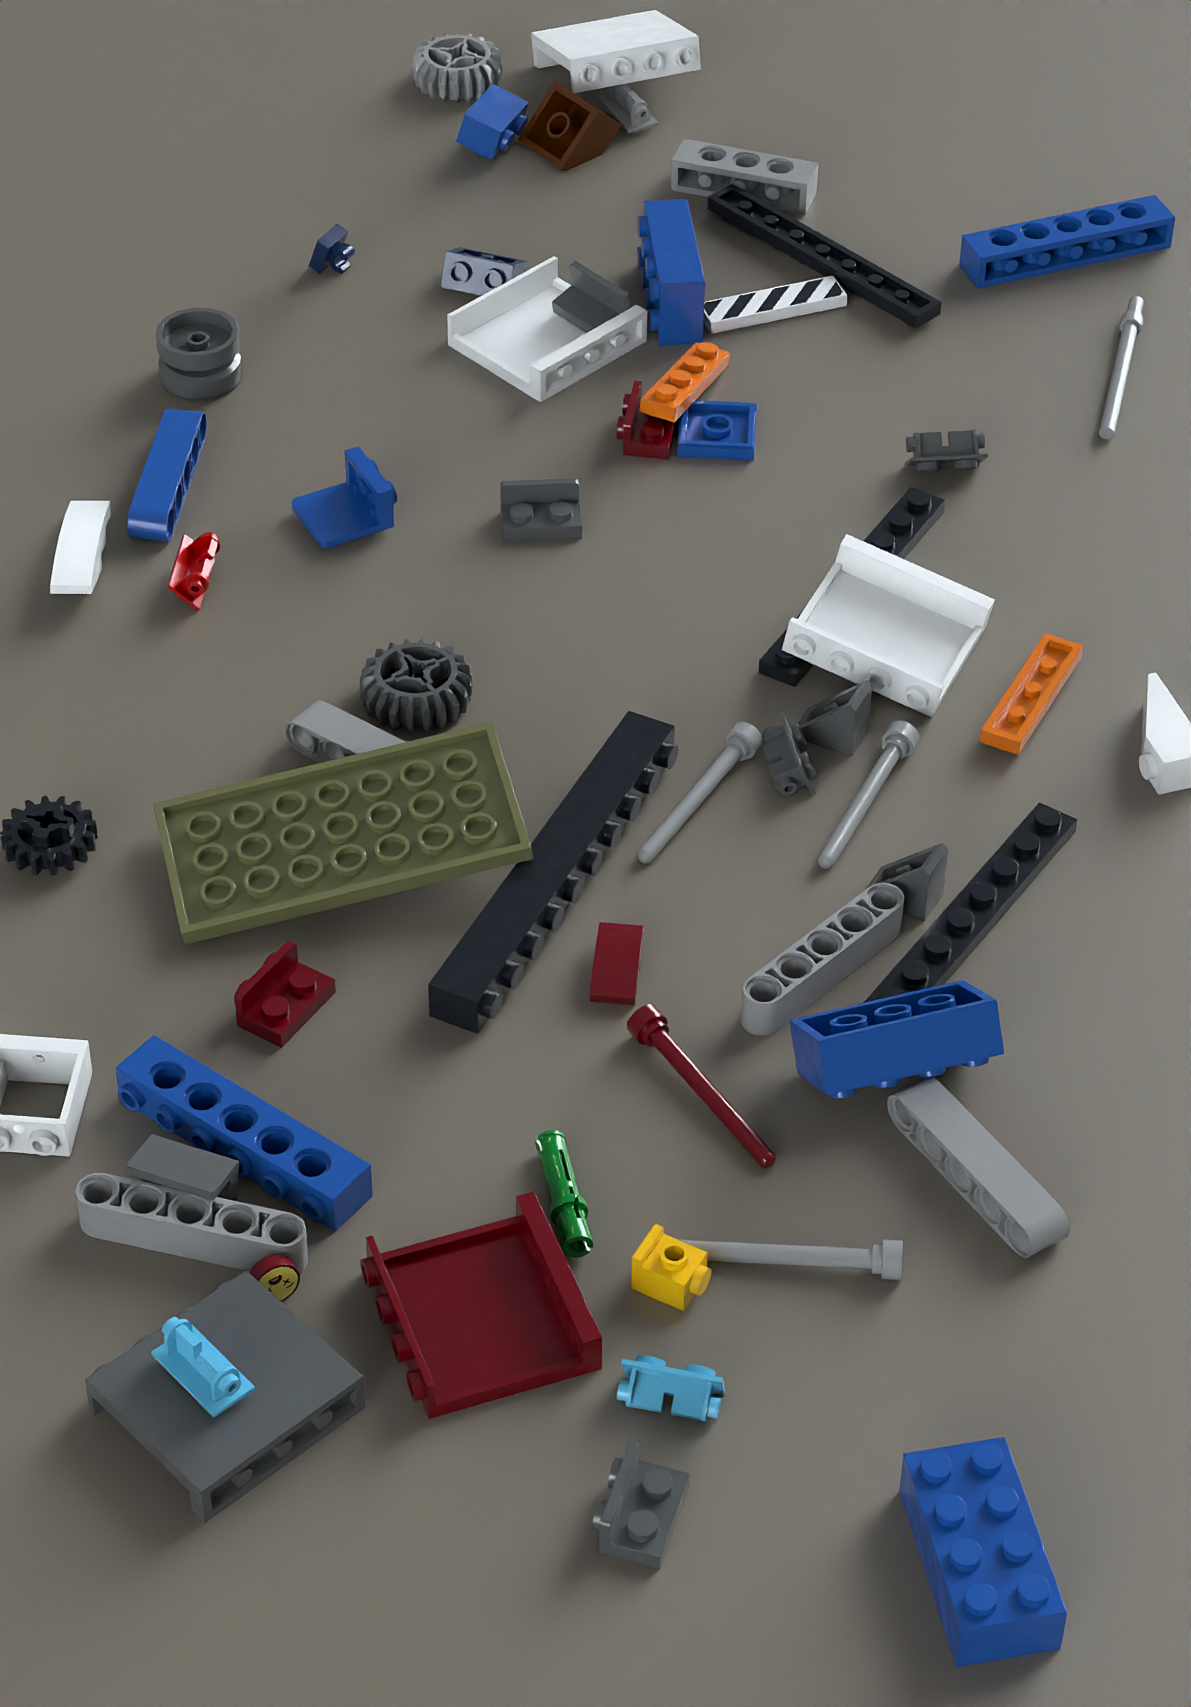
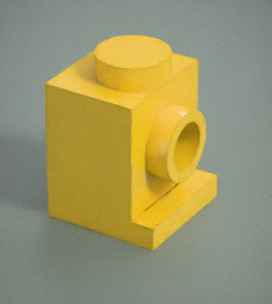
[631,1224,711,1311]

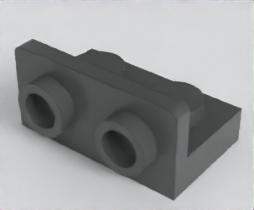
[500,478,582,542]
[592,1441,690,1569]

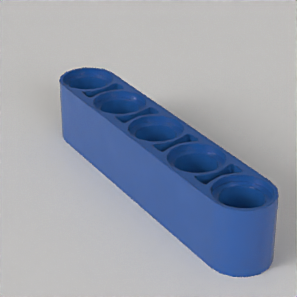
[127,409,207,541]

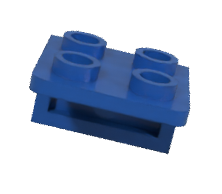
[292,446,397,548]

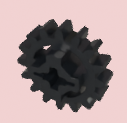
[0,796,98,876]

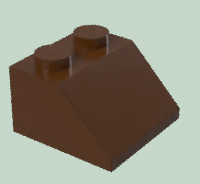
[518,81,621,171]

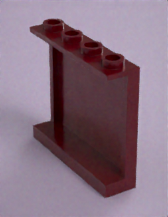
[360,1191,602,1419]

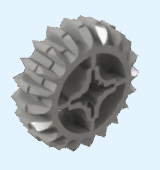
[412,33,503,103]

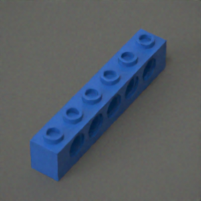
[959,195,1175,289]
[115,1035,373,1232]

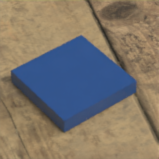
[677,400,757,460]

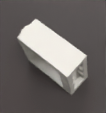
[0,1034,92,1157]

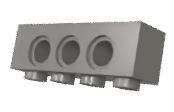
[671,139,818,215]

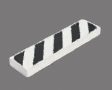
[703,276,847,334]

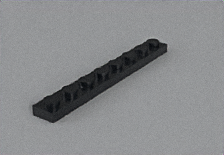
[707,184,942,329]
[758,487,945,687]
[863,802,1077,1003]

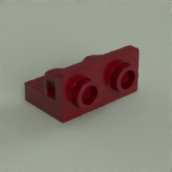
[617,380,678,460]
[234,941,336,1048]

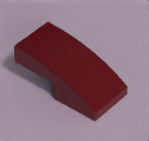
[589,922,645,1006]

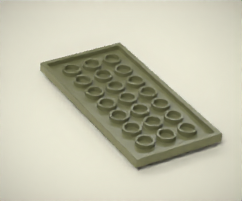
[153,721,533,945]

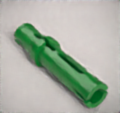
[535,1130,594,1258]

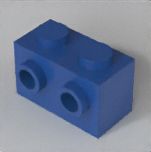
[456,84,529,160]

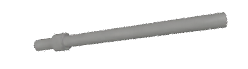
[1099,296,1144,440]

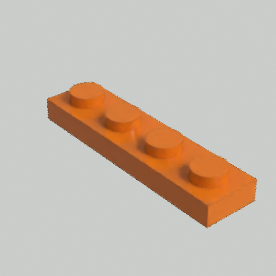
[639,342,730,422]
[979,633,1083,755]

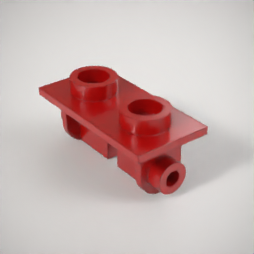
[167,532,221,611]

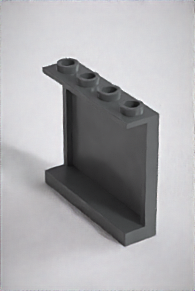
[85,1270,365,1523]

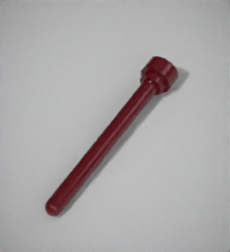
[627,1004,776,1168]

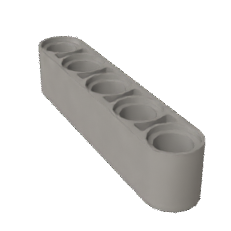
[284,700,406,763]
[741,883,904,1036]
[887,1077,1070,1258]
[75,1173,308,1274]

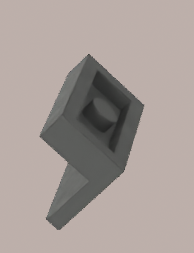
[552,261,630,333]
[126,1134,239,1201]

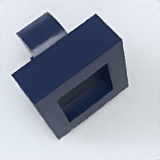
[308,223,355,274]

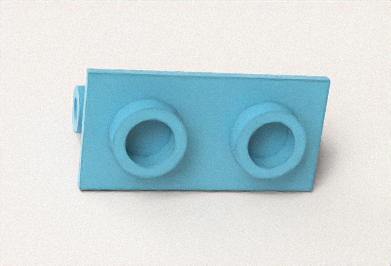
[151,1317,255,1418]
[617,1355,725,1422]

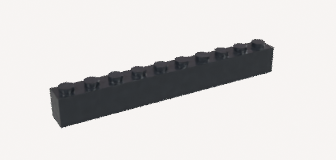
[428,711,678,1034]

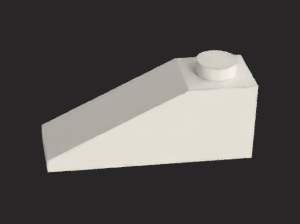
[1139,672,1191,795]

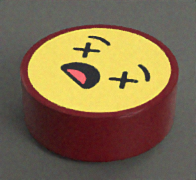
[249,1254,300,1302]

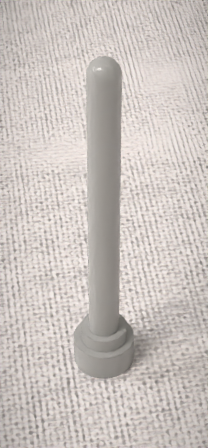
[818,721,920,869]
[637,722,763,863]
[680,1240,903,1280]

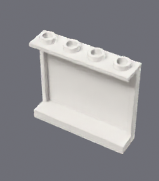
[531,10,701,93]
[447,256,647,402]
[782,534,995,717]

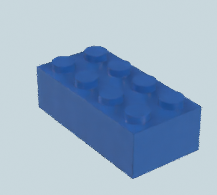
[637,199,705,346]
[789,980,1004,1098]
[899,1437,1067,1667]

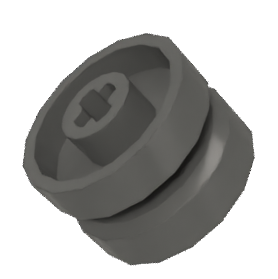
[156,308,242,399]

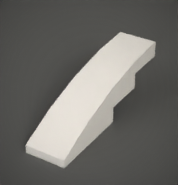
[50,501,111,594]

